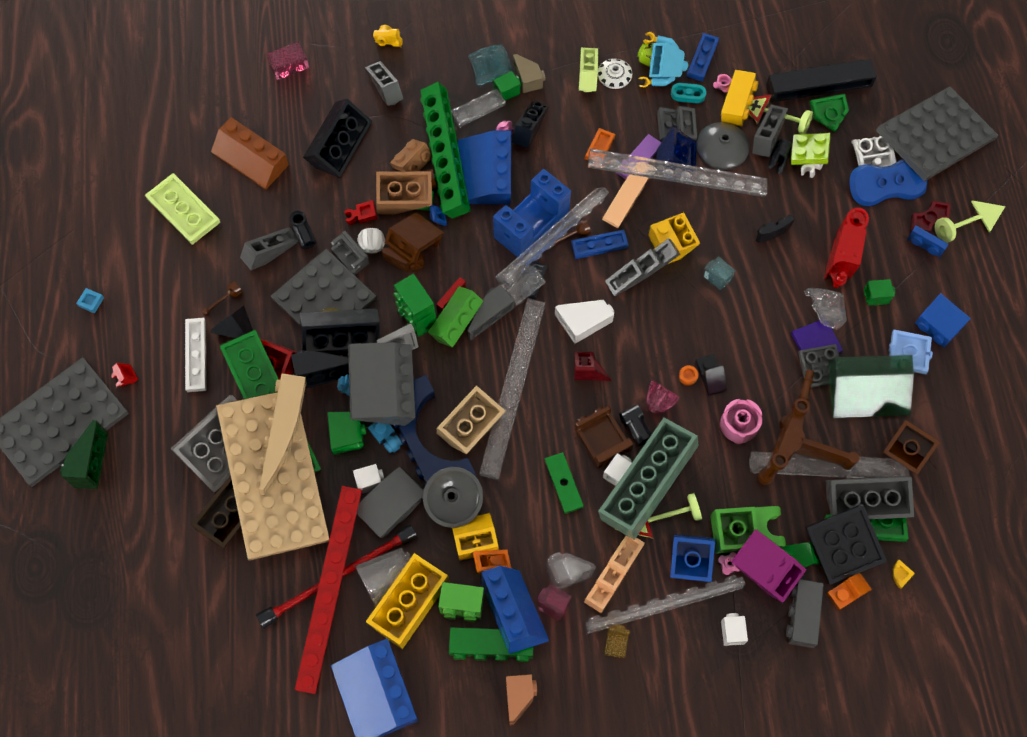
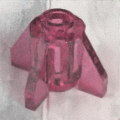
[646,380,680,415]

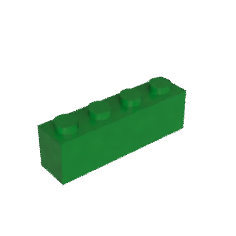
[449,627,533,662]

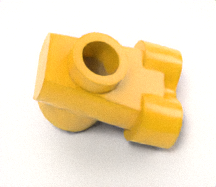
[373,25,403,47]

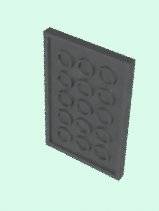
[876,86,998,182]
[0,357,129,487]

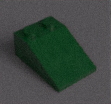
[60,420,108,489]

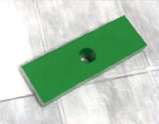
[544,452,584,514]

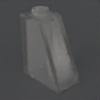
[355,548,411,606]

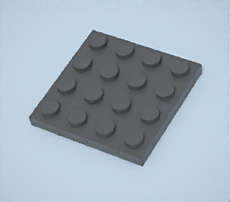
[271,249,377,326]

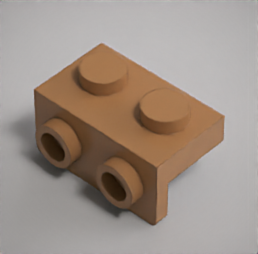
[390,139,433,172]

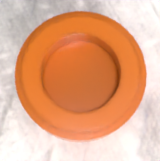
[679,365,699,386]

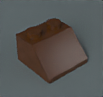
[883,420,940,475]

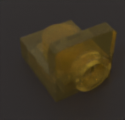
[604,624,630,658]

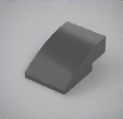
[357,467,424,538]

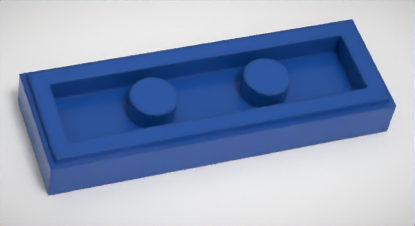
[686,33,719,82]
[571,229,629,259]

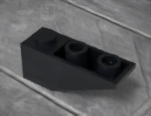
[512,101,548,148]

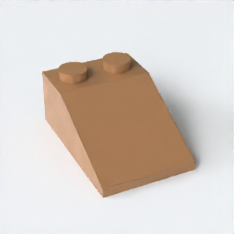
[376,171,432,214]

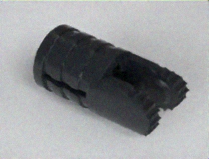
[768,139,792,174]

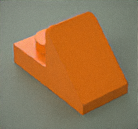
[473,550,511,576]
[826,573,872,611]

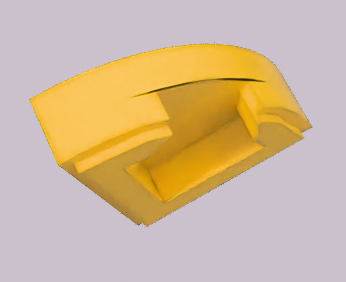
[893,560,915,589]

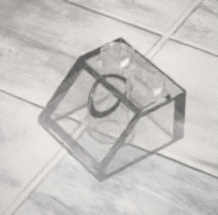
[546,552,596,591]

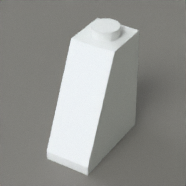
[555,300,614,344]

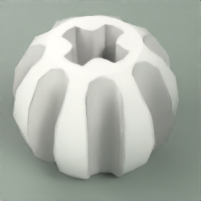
[357,228,385,253]

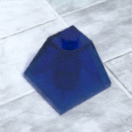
[656,127,696,174]

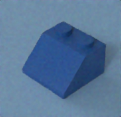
[915,293,971,348]
[670,534,715,582]

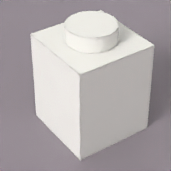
[603,453,632,486]
[353,464,384,494]
[721,613,748,646]

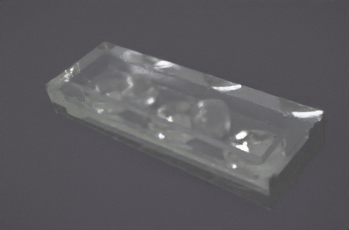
[451,89,505,127]

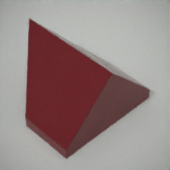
[574,352,612,381]

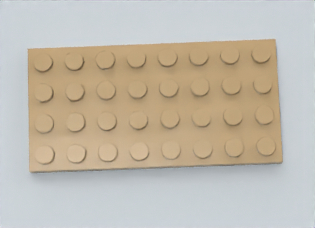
[216,392,329,561]

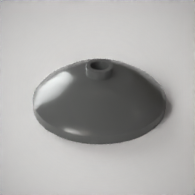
[696,122,750,170]
[423,467,483,528]

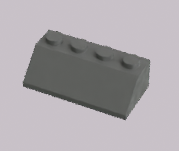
[825,476,914,519]

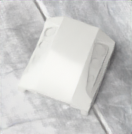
[851,136,896,167]

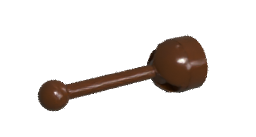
[548,219,591,247]
[202,281,243,315]

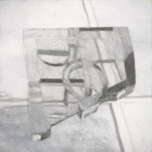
[805,288,847,330]

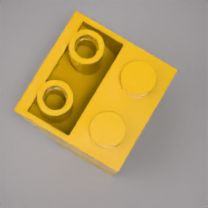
[648,213,700,264]
[452,513,499,561]

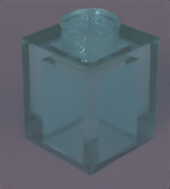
[704,256,736,290]

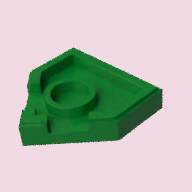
[809,94,849,132]

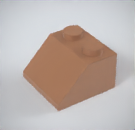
[506,674,537,725]

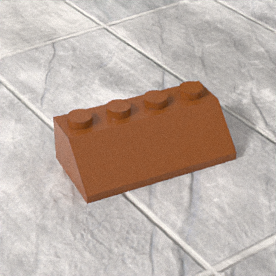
[211,117,289,190]

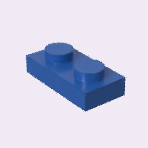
[907,226,948,258]

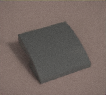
[657,106,697,142]

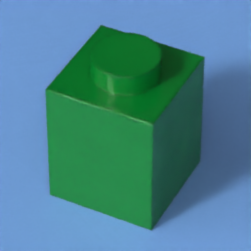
[493,71,522,102]
[864,279,895,306]

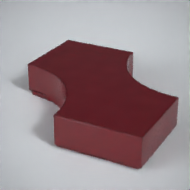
[910,201,951,233]

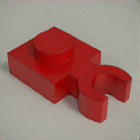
[344,200,378,225]

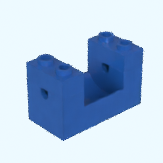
[493,168,571,260]

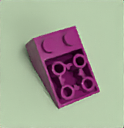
[731,529,807,603]

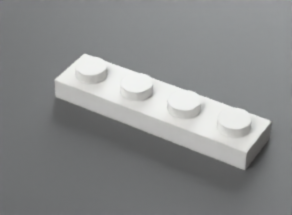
[185,318,207,392]

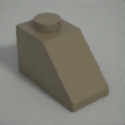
[513,54,545,93]

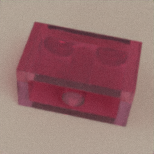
[266,42,309,80]
[538,584,572,622]

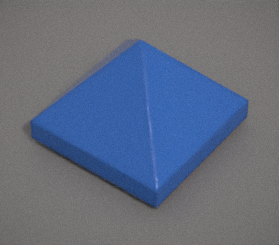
[430,204,447,226]

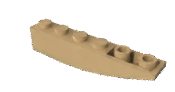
[256,374,306,495]

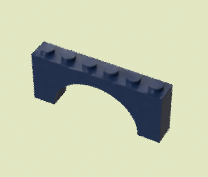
[393,375,476,494]

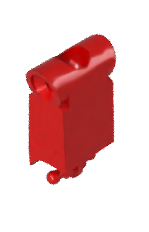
[824,208,869,288]

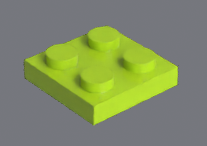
[791,133,830,165]

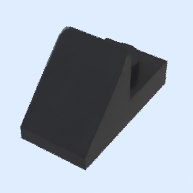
[695,354,727,396]

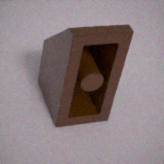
[382,247,424,272]

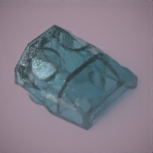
[468,44,513,85]

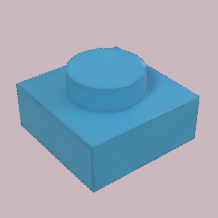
[76,288,104,313]

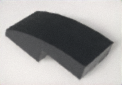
[756,214,794,243]

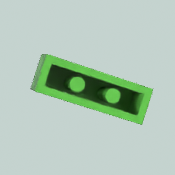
[428,286,484,348]

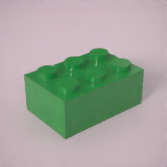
[393,274,436,337]

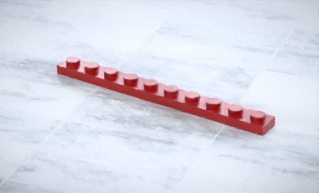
[295,486,362,694]

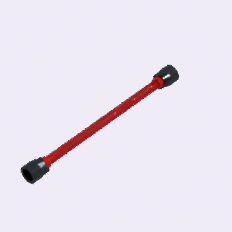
[256,524,418,629]

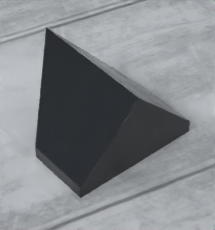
[210,306,253,338]

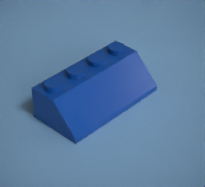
[481,566,549,654]

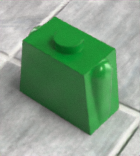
[327,412,366,455]

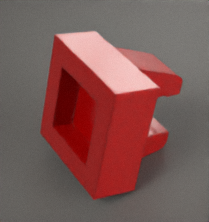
[111,363,138,387]

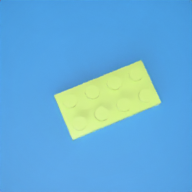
[145,173,221,245]

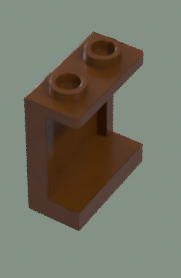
[385,212,444,263]
[575,406,633,468]

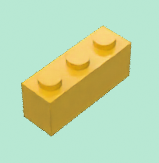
[721,70,758,126]

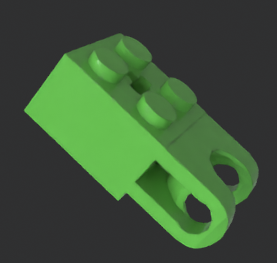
[710,506,786,554]

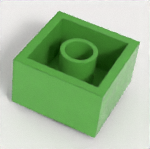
[438,582,484,622]

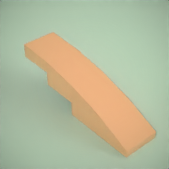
[602,160,654,228]
[584,536,645,613]

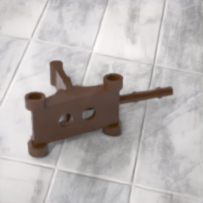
[757,370,860,485]

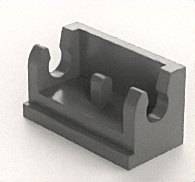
[331,231,369,275]

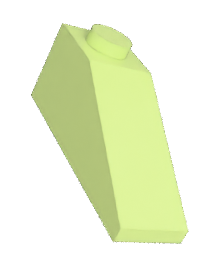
[579,47,598,92]

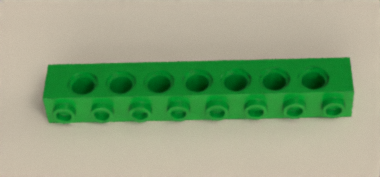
[420,82,471,219]

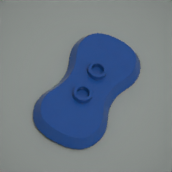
[849,159,928,206]

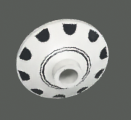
[598,59,632,89]

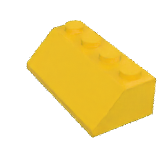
[366,553,450,649]

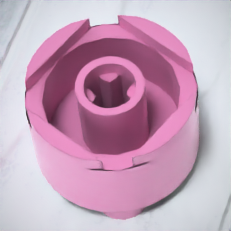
[719,399,762,444]

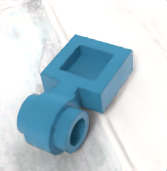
[368,423,402,453]

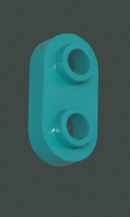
[671,83,706,103]

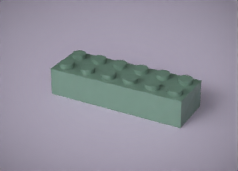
[598,418,699,540]

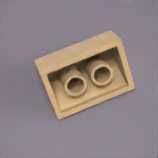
[436,386,506,454]

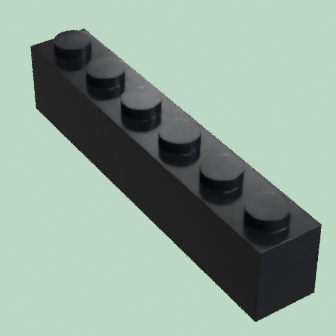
[766,59,877,102]

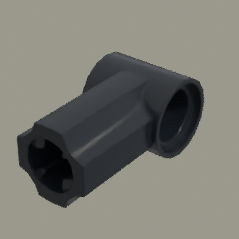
[289,210,317,249]
[619,404,652,446]

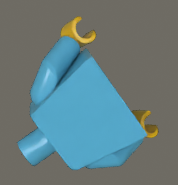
[638,32,688,87]

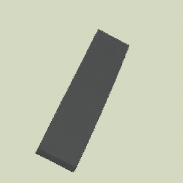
[605,238,680,296]

